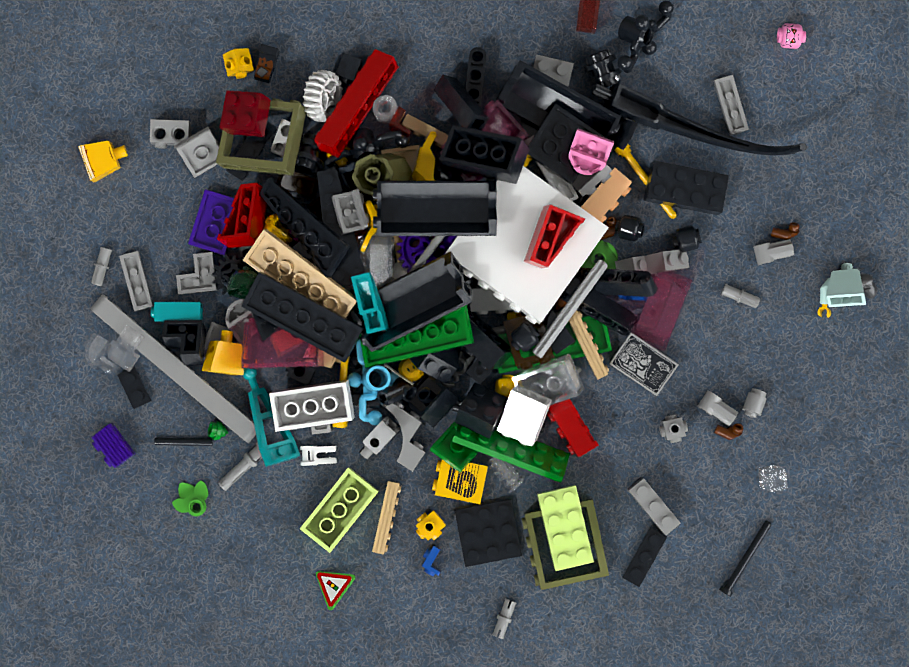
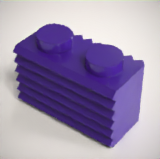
[92,423,135,468]

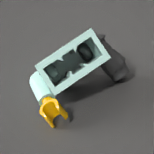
[818,263,877,318]

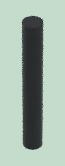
[154,438,213,446]

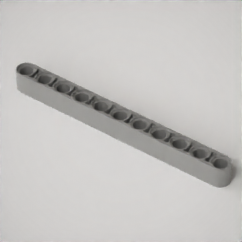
[90,294,256,443]

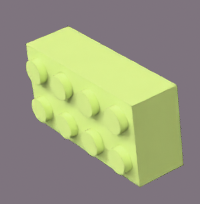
[300,467,379,553]
[537,485,594,571]

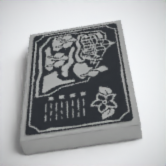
[609,332,679,396]

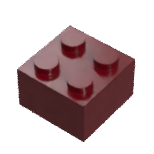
[219,90,271,137]

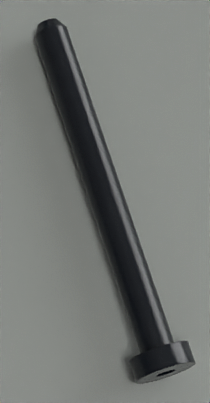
[719,520,771,597]

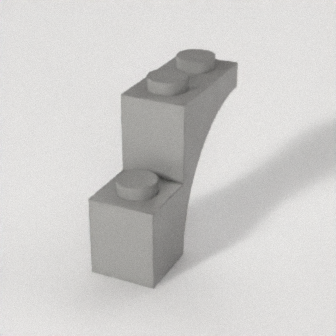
[615,250,689,274]
[385,402,425,472]

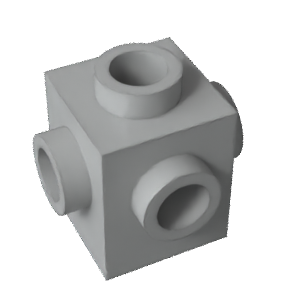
[659,414,688,443]

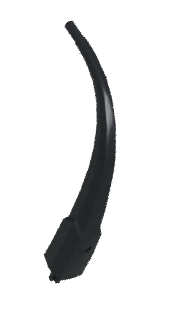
[592,83,807,156]

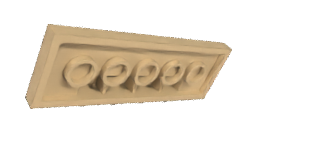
[243,229,357,318]

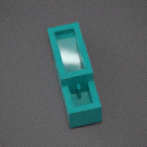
[351,272,389,334]

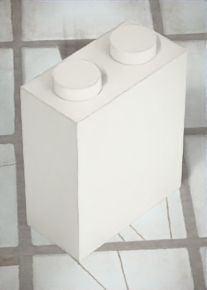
[497,385,552,446]

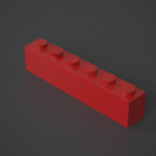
[314,49,398,158]

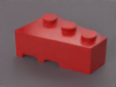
[217,183,267,248]
[524,204,585,269]
[547,395,599,457]

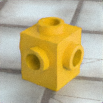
[223,48,254,79]
[415,510,446,540]

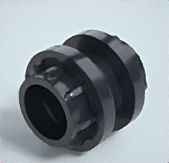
[584,49,622,88]
[295,133,326,174]

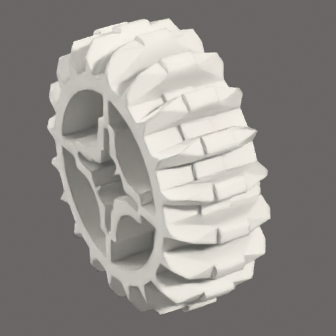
[302,70,343,122]

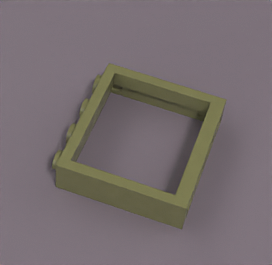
[216,98,306,176]
[521,499,609,590]

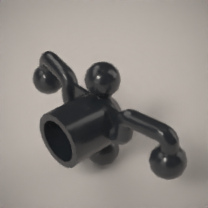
[617,0,674,73]
[324,128,410,172]

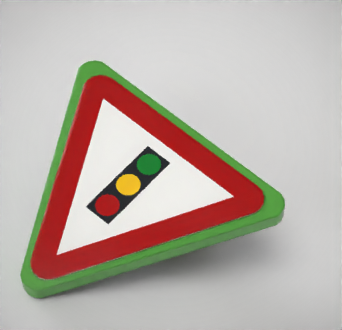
[316,571,356,610]

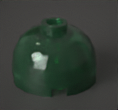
[227,266,259,299]

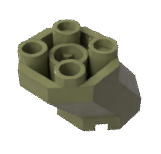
[352,153,412,196]

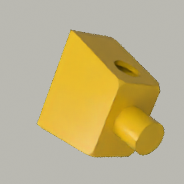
[202,330,244,375]

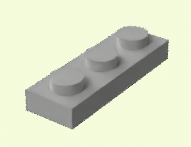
[713,75,749,136]
[119,251,154,312]

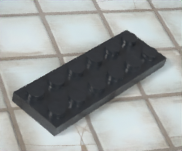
[241,271,364,363]

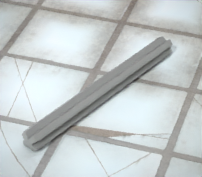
[533,259,608,358]

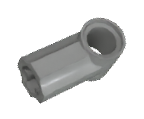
[753,239,794,265]
[697,390,738,426]

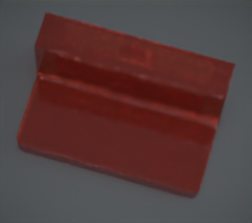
[576,0,600,34]
[389,106,412,138]

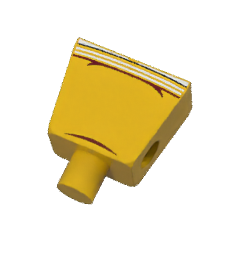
[78,141,128,182]

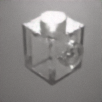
[758,464,788,492]

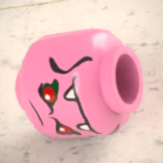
[777,23,806,49]

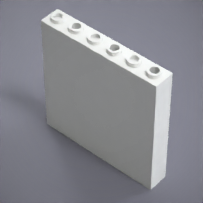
[445,166,609,324]

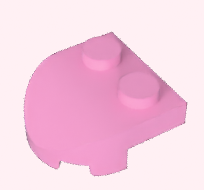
[569,128,614,175]

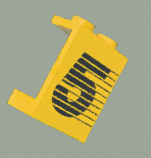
[432,460,488,504]

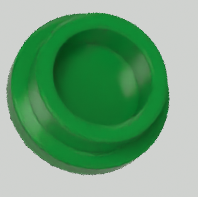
[208,421,228,440]

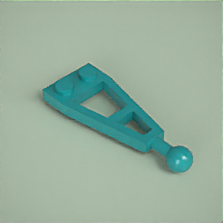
[242,365,301,467]

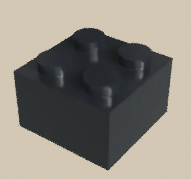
[455,382,508,439]

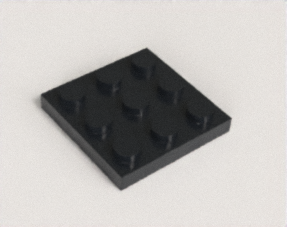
[527,104,603,184]
[454,499,522,567]

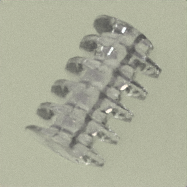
[373,95,398,124]
[486,457,526,493]

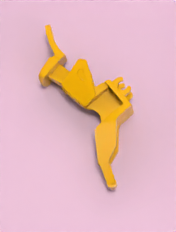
[360,131,437,252]

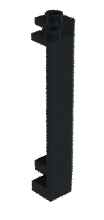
[494,60,621,139]
[373,181,497,236]
[350,251,472,352]

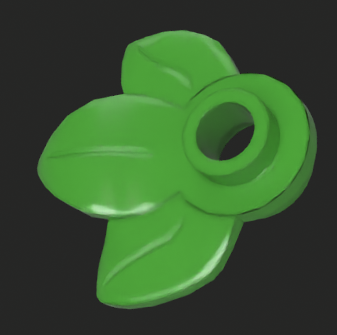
[172,481,208,516]

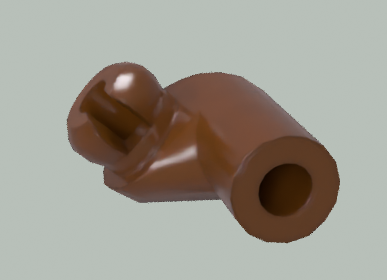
[600,216,617,240]
[771,222,800,240]
[714,423,744,440]

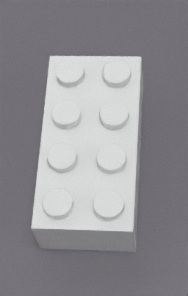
[269,379,355,432]

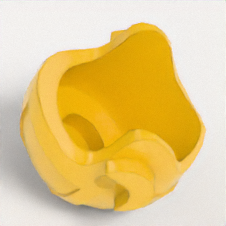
[263,213,293,245]

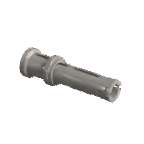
[218,442,262,491]

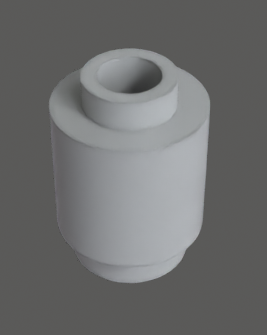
[742,388,767,418]

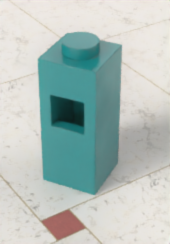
[151,302,203,322]

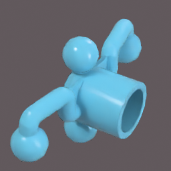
[347,339,399,426]

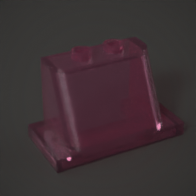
[631,271,692,351]

